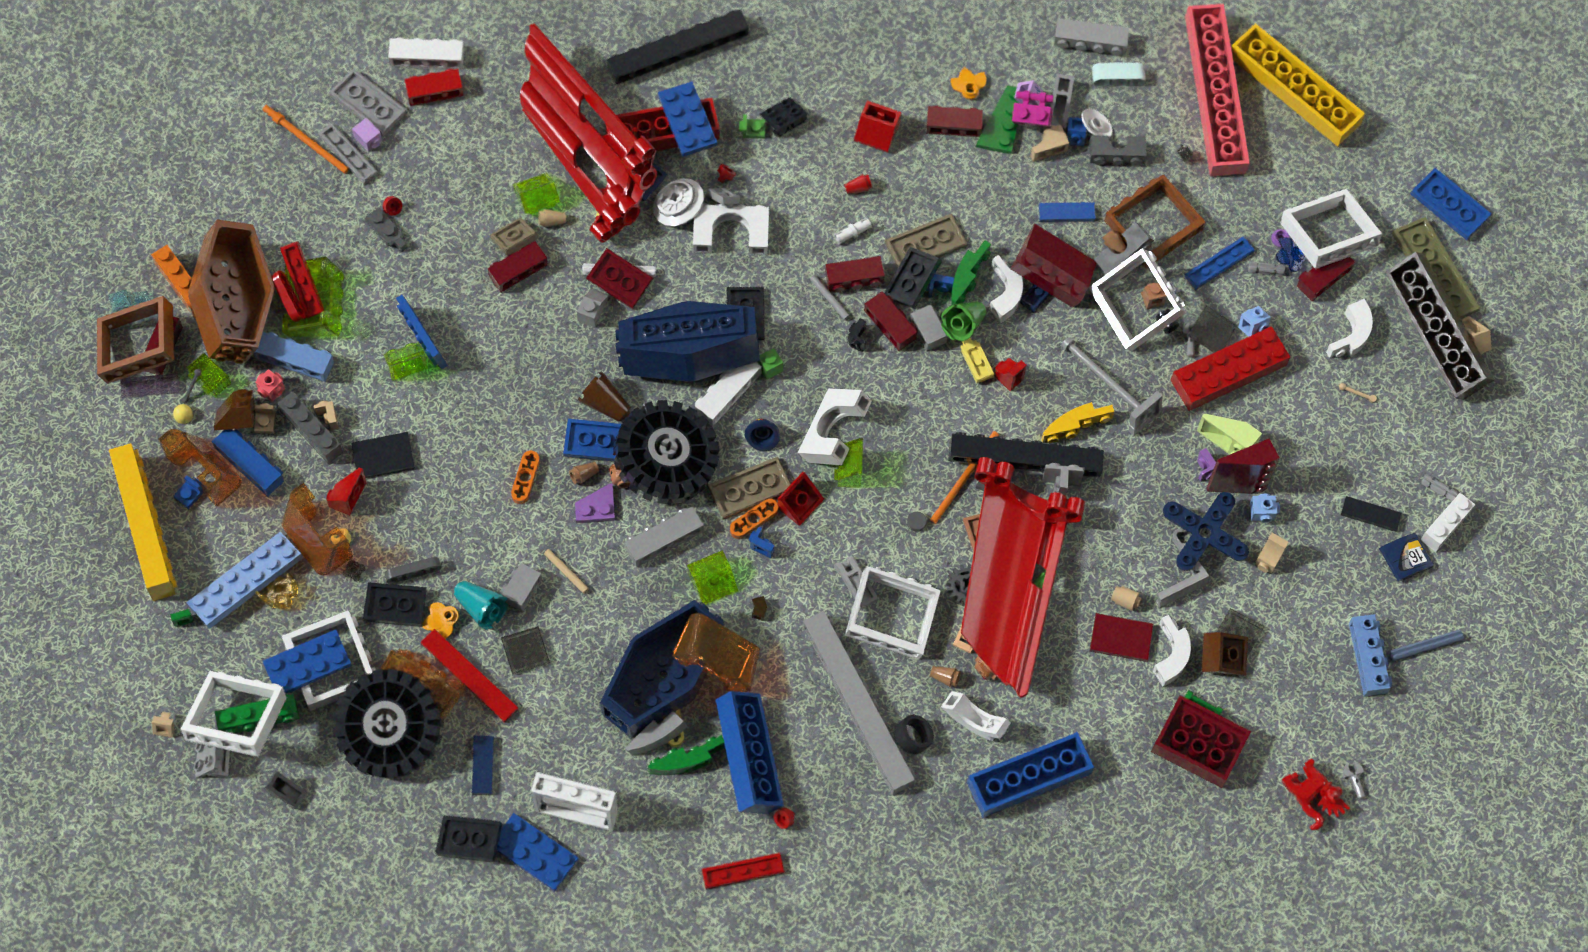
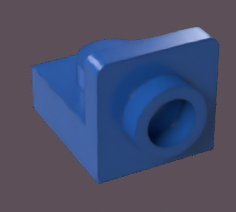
[1067,117,1086,146]
[926,274,954,298]
[173,475,204,509]
[749,526,775,559]

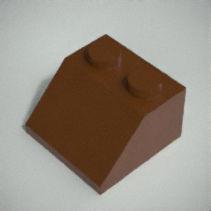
[214,389,255,430]
[1202,632,1248,676]

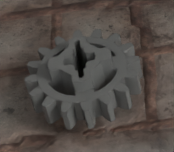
[946,564,971,606]

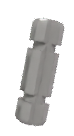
[1248,262,1285,276]
[1421,474,1458,501]

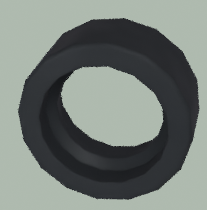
[895,714,934,755]

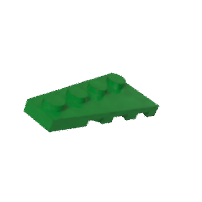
[976,85,1019,154]

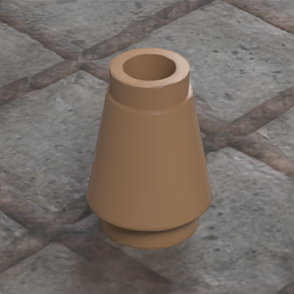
[1102,229,1126,254]
[569,462,599,484]
[930,666,961,687]

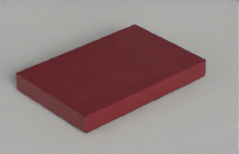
[586,248,653,310]
[1089,613,1153,662]

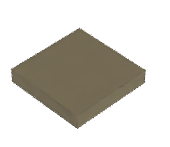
[489,217,539,256]

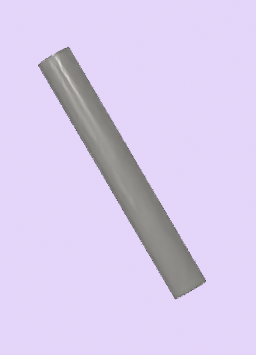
[810,275,850,320]

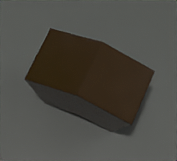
[752,596,767,621]

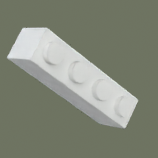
[388,38,464,69]
[695,362,761,427]

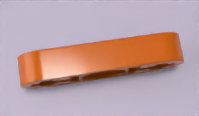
[511,450,540,504]
[730,499,778,539]

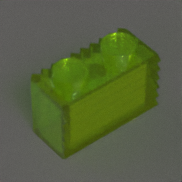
[187,353,231,398]

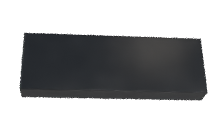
[1340,496,1402,532]

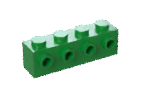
[214,694,300,734]

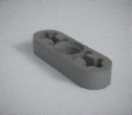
[384,557,441,584]

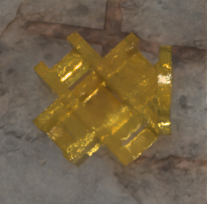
[255,573,298,609]

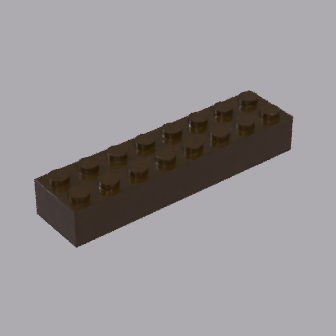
[1385,252,1495,400]

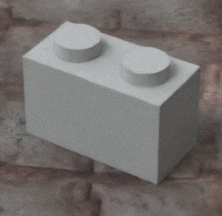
[910,305,948,351]
[501,563,542,612]

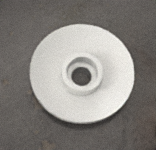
[1082,109,1112,137]

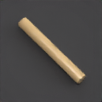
[544,549,589,594]

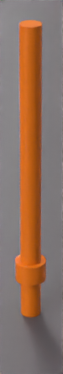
[262,105,349,174]
[930,431,999,524]

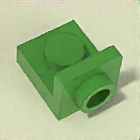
[739,114,765,139]

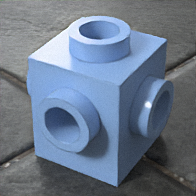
[1238,306,1271,337]
[1250,494,1280,523]

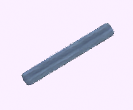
[1389,630,1464,661]

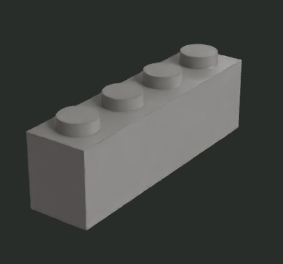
[1054,18,1129,56]
[625,507,704,567]

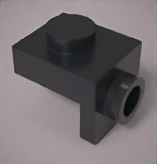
[848,318,867,351]

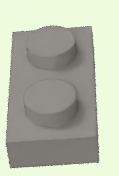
[707,188,740,207]

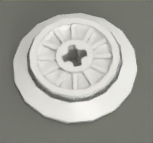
[653,178,704,226]

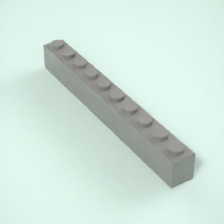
[803,611,916,795]

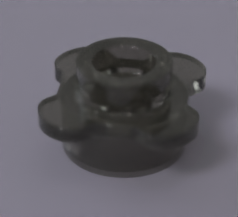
[1177,144,1193,162]
[343,560,366,582]

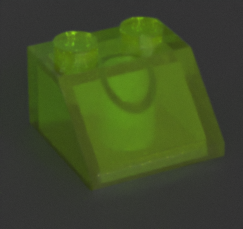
[512,172,560,215]
[383,342,428,381]
[834,438,863,488]
[687,550,738,605]

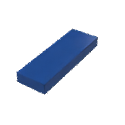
[1039,202,1095,222]

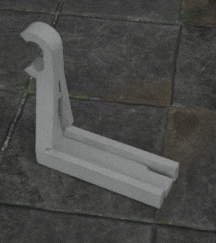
[1155,529,1209,608]

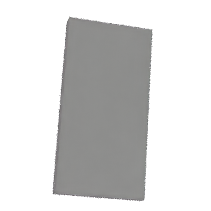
[329,68,408,137]

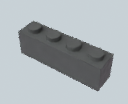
[277,392,343,464]

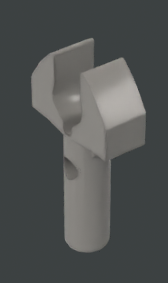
[1182,323,1202,358]
[1342,761,1365,799]

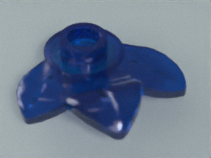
[1275,237,1306,272]

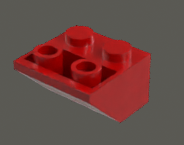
[854,100,901,153]

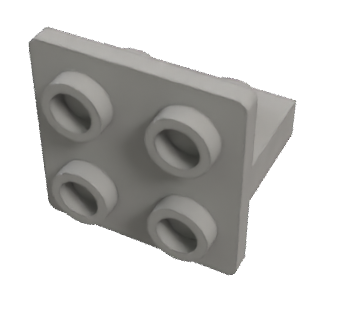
[1042,463,1084,496]
[194,743,230,778]

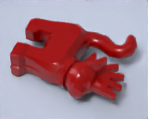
[1281,758,1350,831]

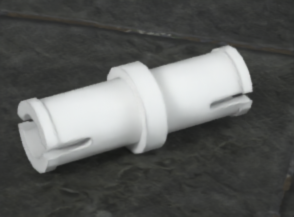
[834,217,872,245]

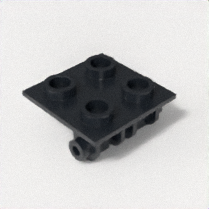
[759,97,808,137]

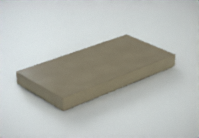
[884,213,967,268]
[708,456,791,519]

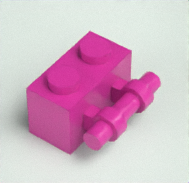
[1012,90,1054,128]

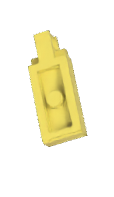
[960,337,994,384]

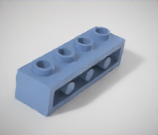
[254,332,334,382]
[1349,614,1392,697]

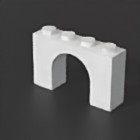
[693,203,769,255]
[798,389,872,465]

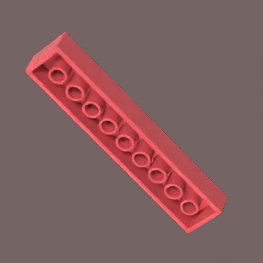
[1185,4,1250,176]

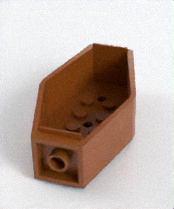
[188,219,274,364]

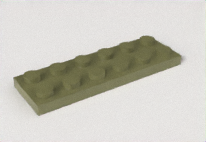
[1392,217,1480,319]

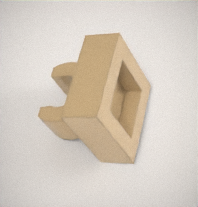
[152,712,175,738]

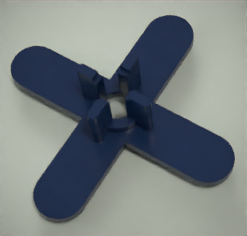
[1163,492,1249,571]

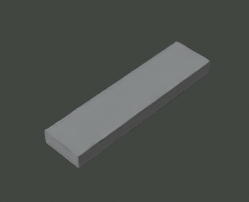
[318,123,378,185]

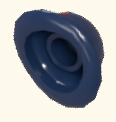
[745,418,780,451]

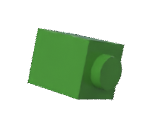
[757,348,783,380]

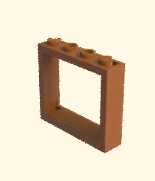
[1104,174,1206,269]
[97,296,174,384]

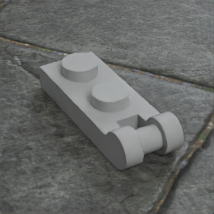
[834,556,879,610]

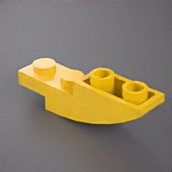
[1041,402,1115,444]

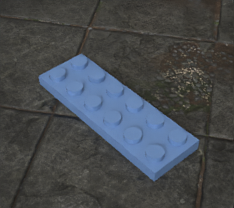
[186,532,303,629]

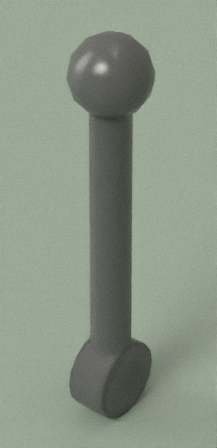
[182,369,202,404]

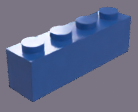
[212,429,284,497]

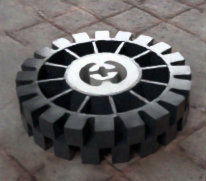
[613,400,720,504]
[332,669,444,778]

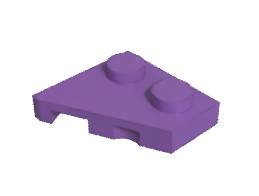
[575,484,615,523]

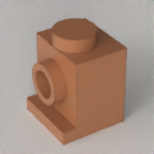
[1141,283,1167,309]

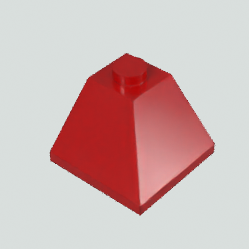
[326,468,367,516]

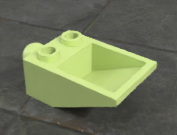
[1197,414,1262,454]

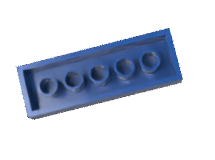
[716,691,784,814]
[967,732,1094,818]

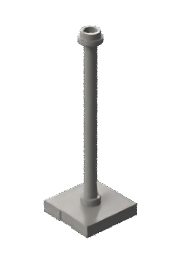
[1062,337,1163,436]

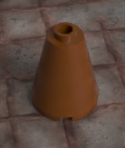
[577,371,631,422]

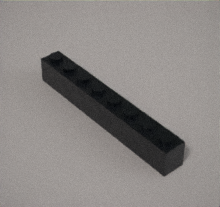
[607,9,749,85]
[948,432,1104,477]

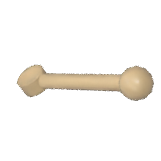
[1339,383,1377,403]

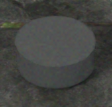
[907,511,927,532]

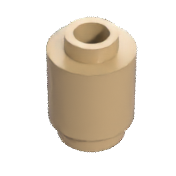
[1111,586,1142,611]

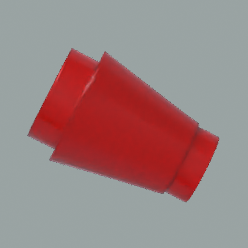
[844,174,873,194]

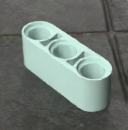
[1092,63,1146,87]

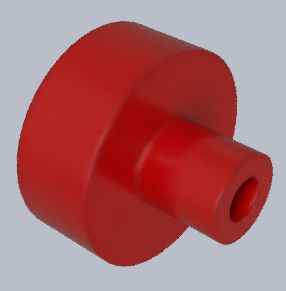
[717,164,736,183]
[383,196,403,216]
[774,807,795,829]

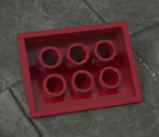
[1011,224,1097,308]
[1206,438,1280,494]
[1151,695,1251,788]

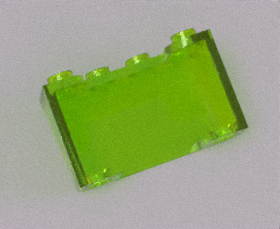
[282,256,344,337]

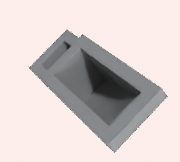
[1051,73,1074,129]
[626,711,688,756]

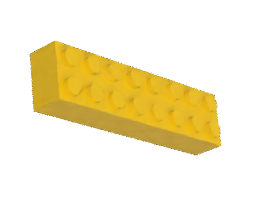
[1231,23,1365,147]
[109,443,178,601]

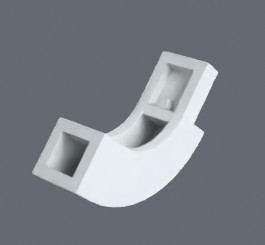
[989,255,1023,323]
[1326,299,1373,358]
[1153,615,1191,687]
[941,692,1011,741]

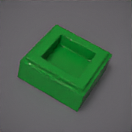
[170,609,194,627]

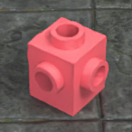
[255,369,285,402]

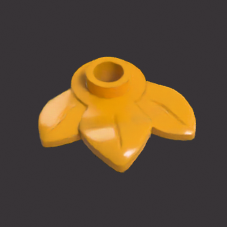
[950,67,986,99]
[422,602,459,639]

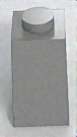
[577,289,609,327]

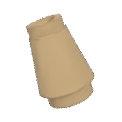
[538,209,566,227]

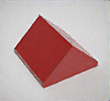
[777,472,825,526]

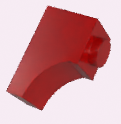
[994,358,1027,391]

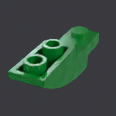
[951,240,991,305]
[648,735,725,775]

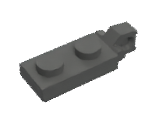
[364,208,407,252]

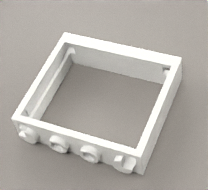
[1281,189,1382,269]
[1089,249,1186,351]
[845,566,941,659]
[282,610,376,711]
[181,671,287,757]
[531,772,618,831]

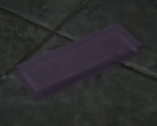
[120,373,179,398]

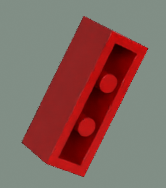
[404,69,464,106]

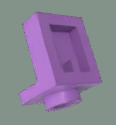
[1197,448,1216,481]

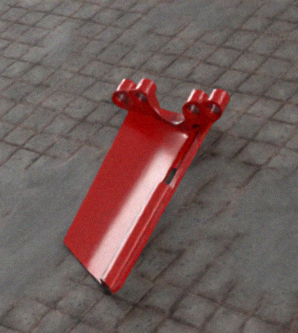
[961,457,1085,698]

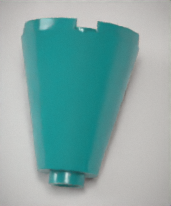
[454,581,508,630]

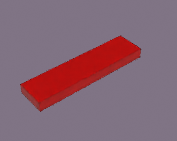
[280,241,325,319]
[701,853,785,889]

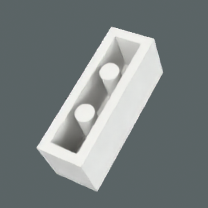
[1421,493,1475,552]

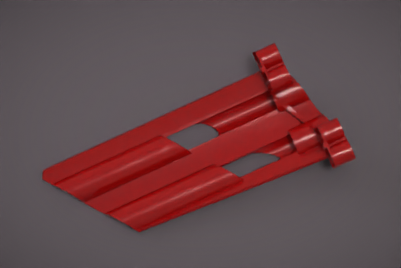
[520,23,657,243]

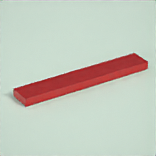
[420,629,518,723]

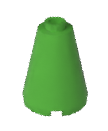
[941,302,986,341]

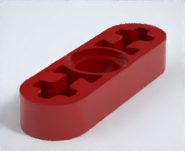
[271,270,306,323]

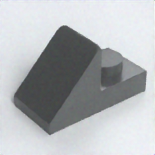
[265,771,308,809]

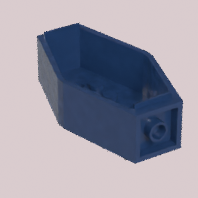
[615,301,760,381]
[600,600,725,739]

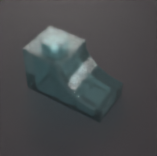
[108,289,150,313]

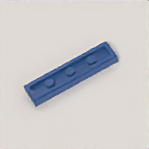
[1184,236,1255,290]

